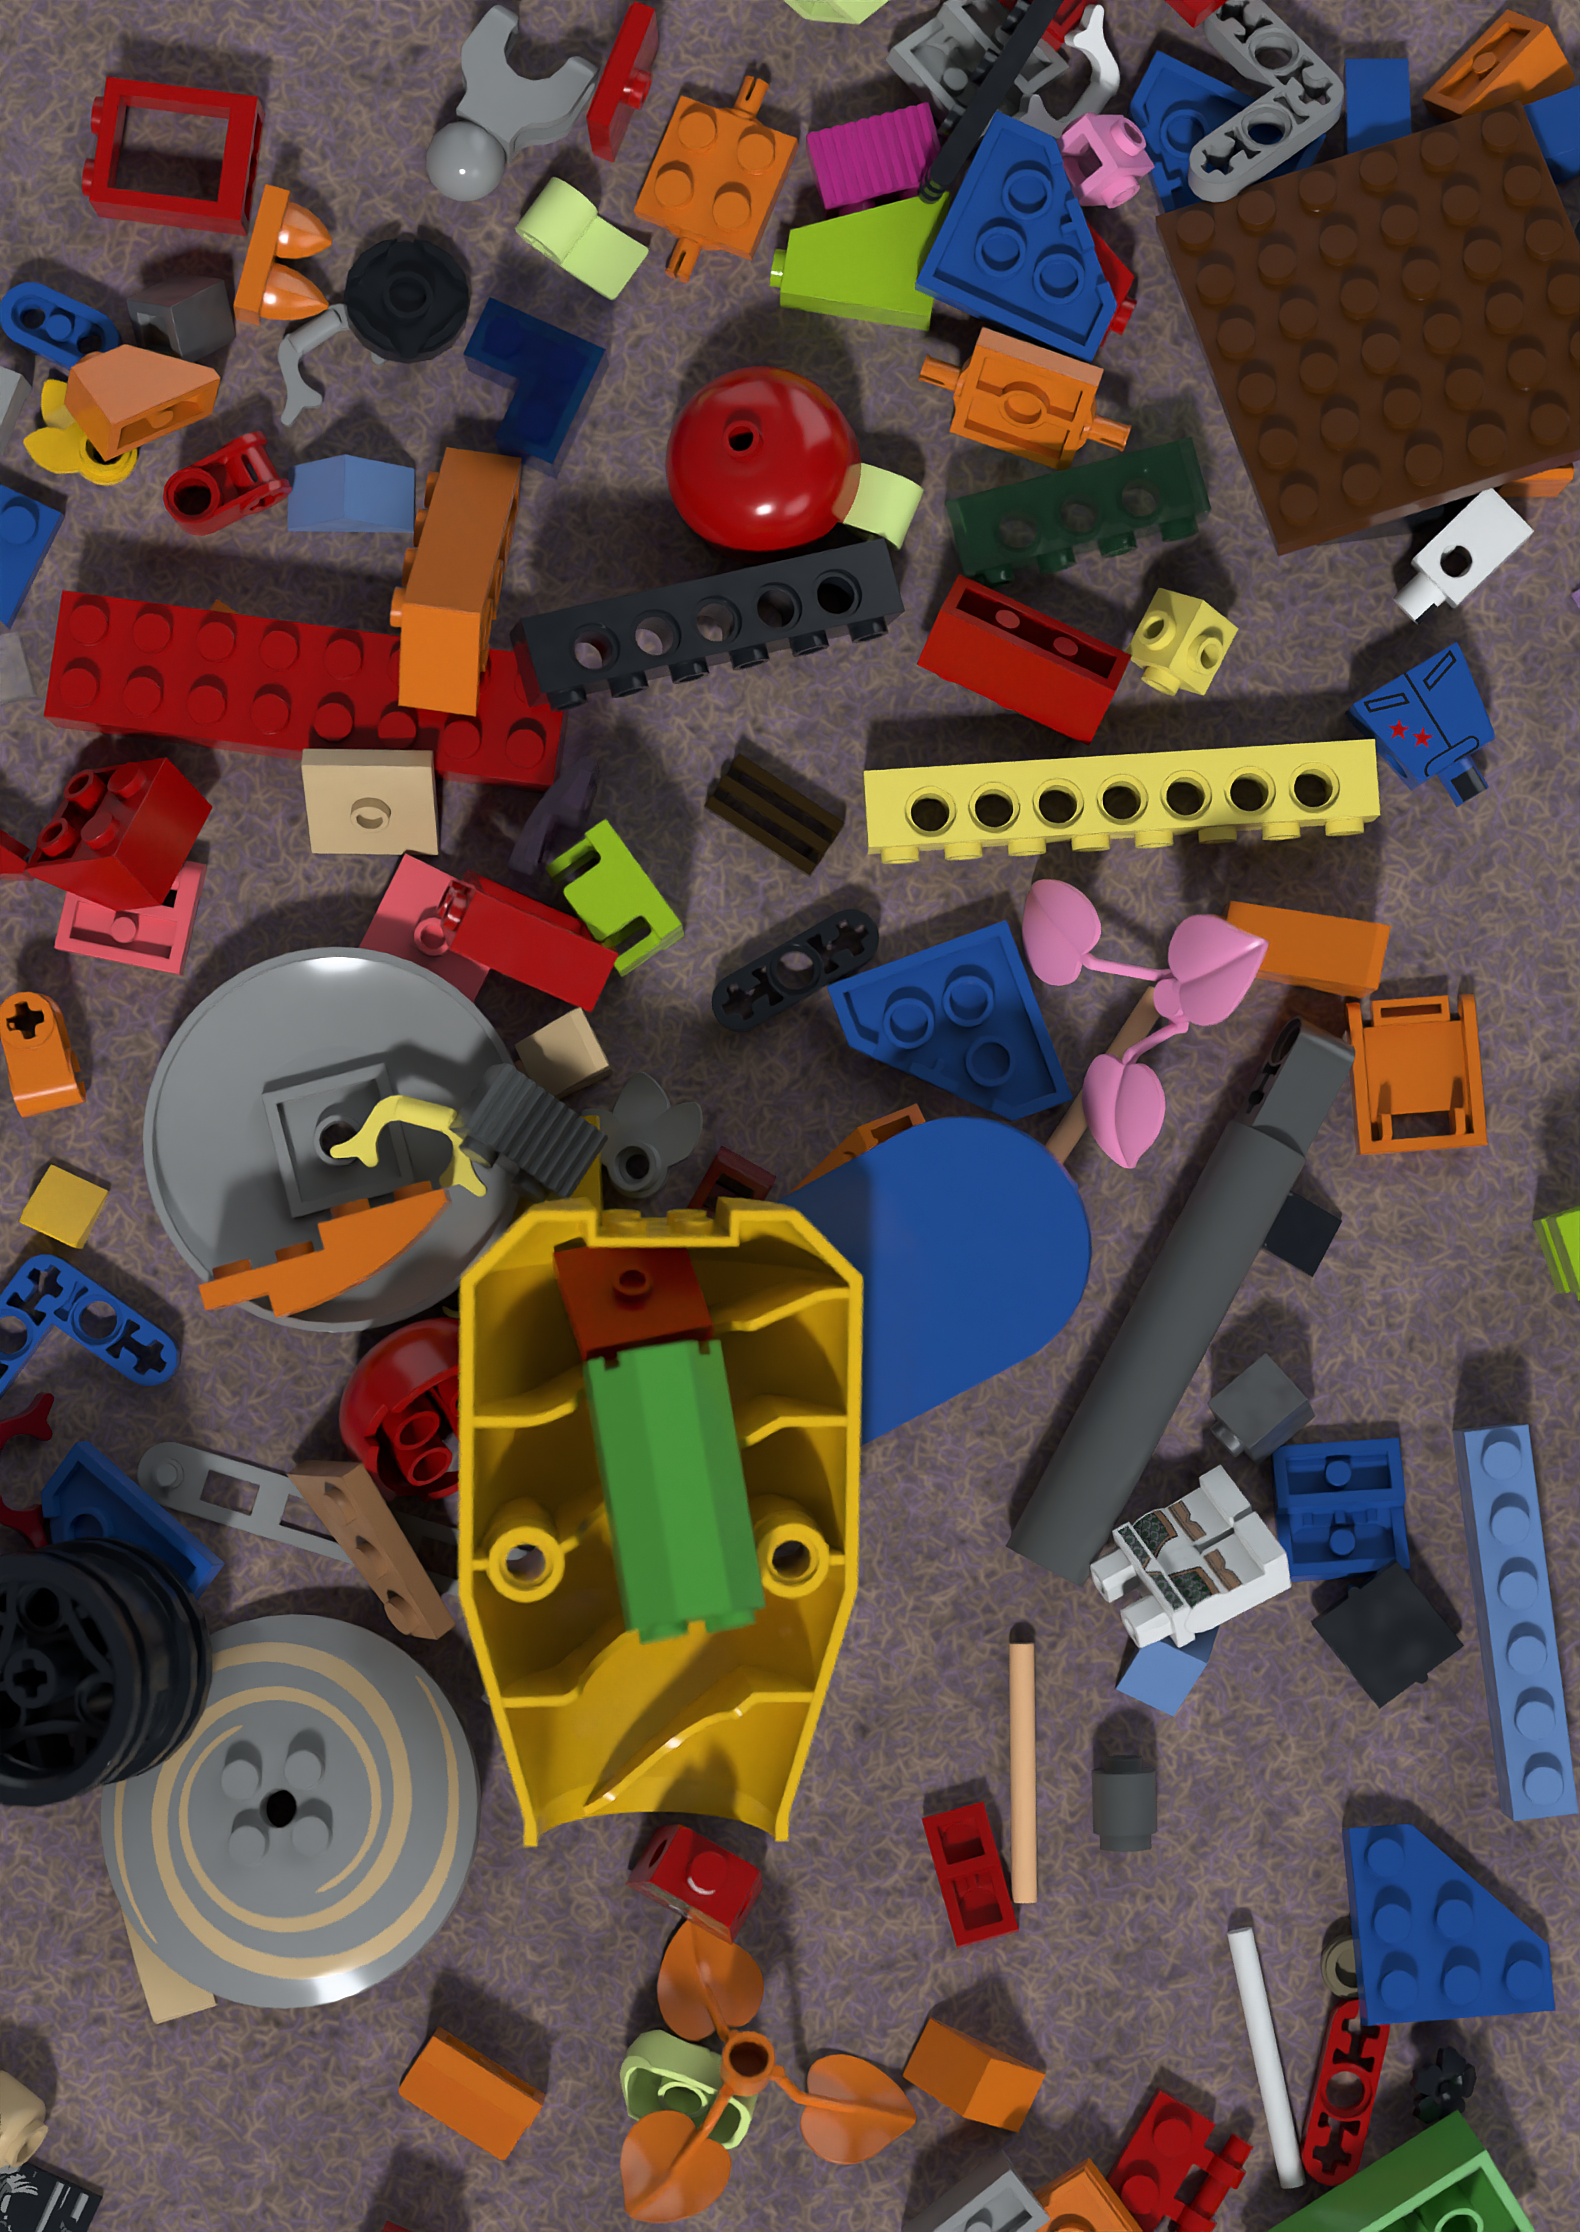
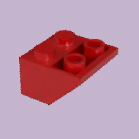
[25,757,213,911]

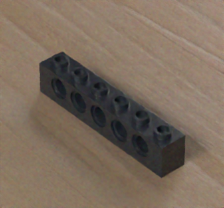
[509,538,905,712]

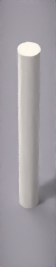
[1227,1927,1306,2189]

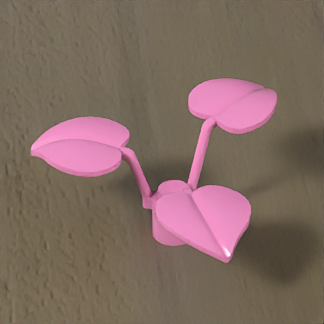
[1022,879,1269,1169]

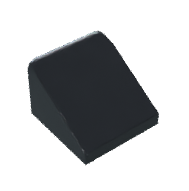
[1260,1191,1342,1277]

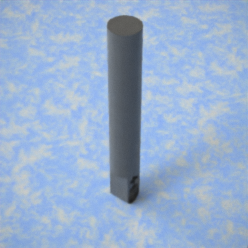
[1006,1015,1355,1587]

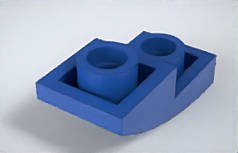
[1343,58,1411,155]

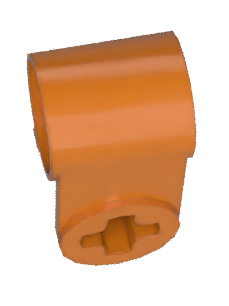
[0,992,87,1118]

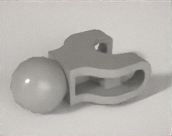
[426,5,599,203]

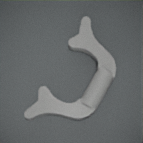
[278,304,386,427]

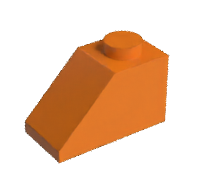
[64,344,221,461]

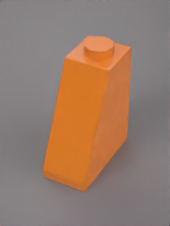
[1212,901,1391,1000]

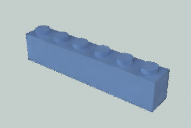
[1452,1423,1579,1821]

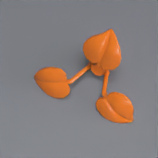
[620,1920,917,2223]

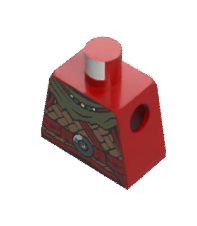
[625,1824,763,1945]

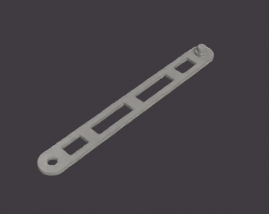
[137,1442,530,1597]

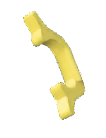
[330,1095,488,1197]

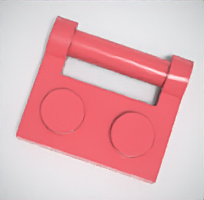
[54,860,207,976]

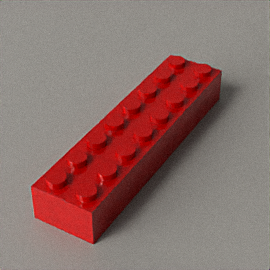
[44,590,569,795]

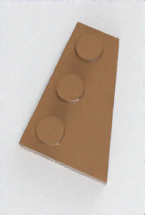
[287,1460,456,1640]

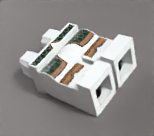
[1089,1465,1292,1648]

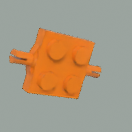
[634,75,799,283]
[918,327,1132,473]

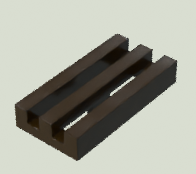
[704,753,845,878]

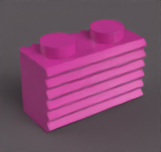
[806,102,941,221]

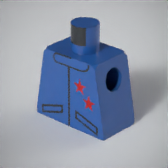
[1345,642,1495,807]

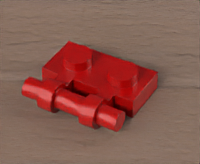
[1105,2087,1254,2232]

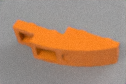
[198,1180,452,1318]

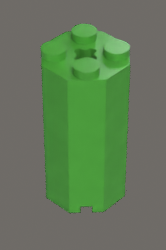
[582,1341,765,1644]

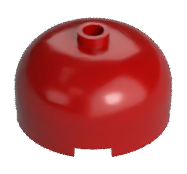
[665,366,861,565]
[339,1317,460,1503]

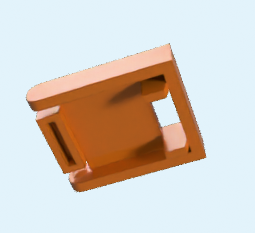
[1344,994,1488,1156]

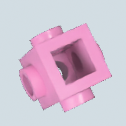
[1056,112,1155,208]

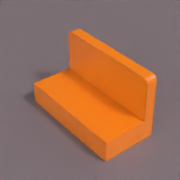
[1421,9,1575,122]
[398,2026,546,2160]

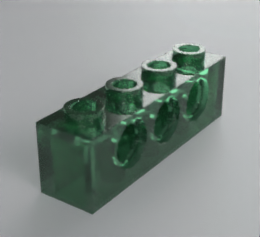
[943,437,1211,589]

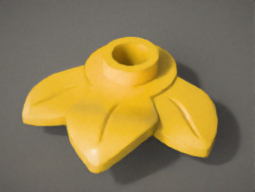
[23,379,137,485]

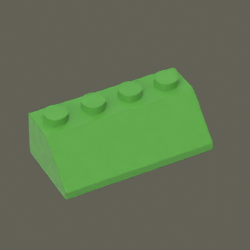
[1266,2109,1536,2232]

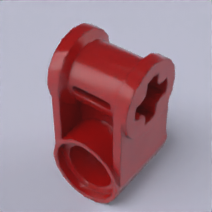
[163,431,292,536]

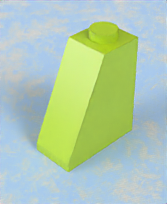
[770,192,951,331]

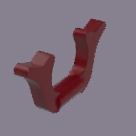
[0,1392,54,1549]

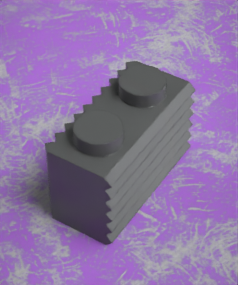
[449,1063,608,1204]

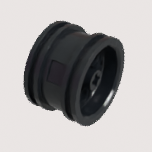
[0,1536,212,1808]

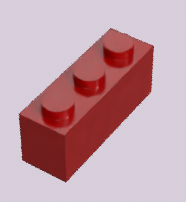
[916,574,1132,746]

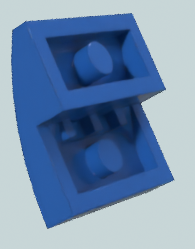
[1270,1438,1410,1582]

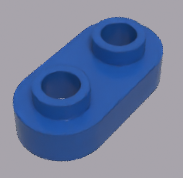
[0,282,123,371]

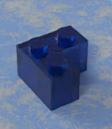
[463,297,609,479]

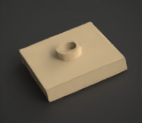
[301,749,440,855]

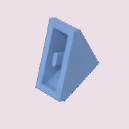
[287,454,415,533]
[1115,1625,1220,1717]

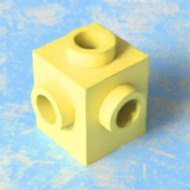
[1126,588,1239,696]

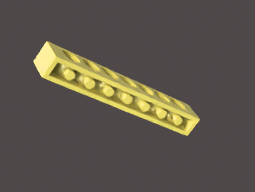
[862,739,1380,864]

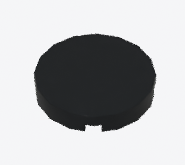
[343,238,470,364]

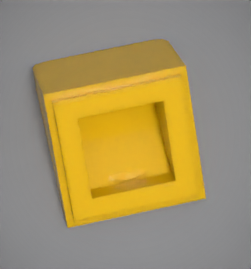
[18,1164,110,1249]

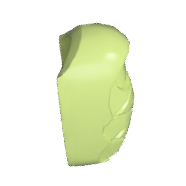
[620,2029,758,2149]

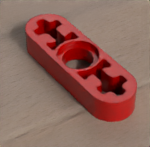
[1299,1998,1390,2185]

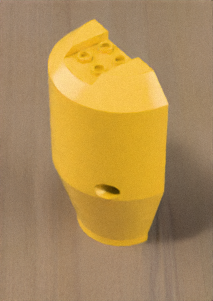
[459,1197,863,1847]

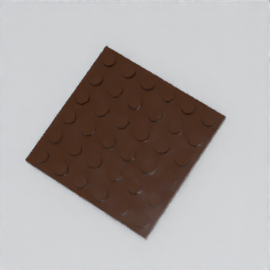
[1155,99,1580,557]

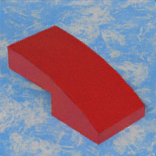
[922,1801,1019,1949]

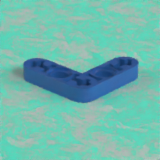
[0,1254,181,1400]

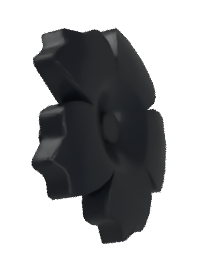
[1409,2046,1477,2124]

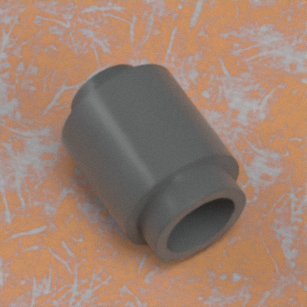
[1091,1755,1158,1852]

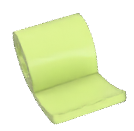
[515,177,649,300]
[837,463,924,551]

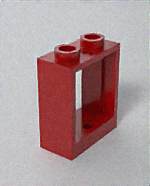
[82,77,265,236]
[436,868,619,1012]

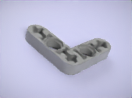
[1187,0,1344,202]

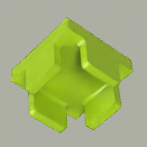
[545,819,685,977]

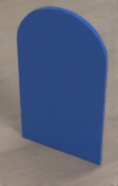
[774,1116,1092,1446]

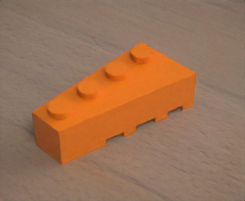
[390,447,522,716]

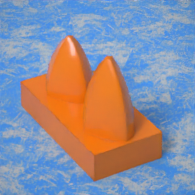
[233,184,333,326]

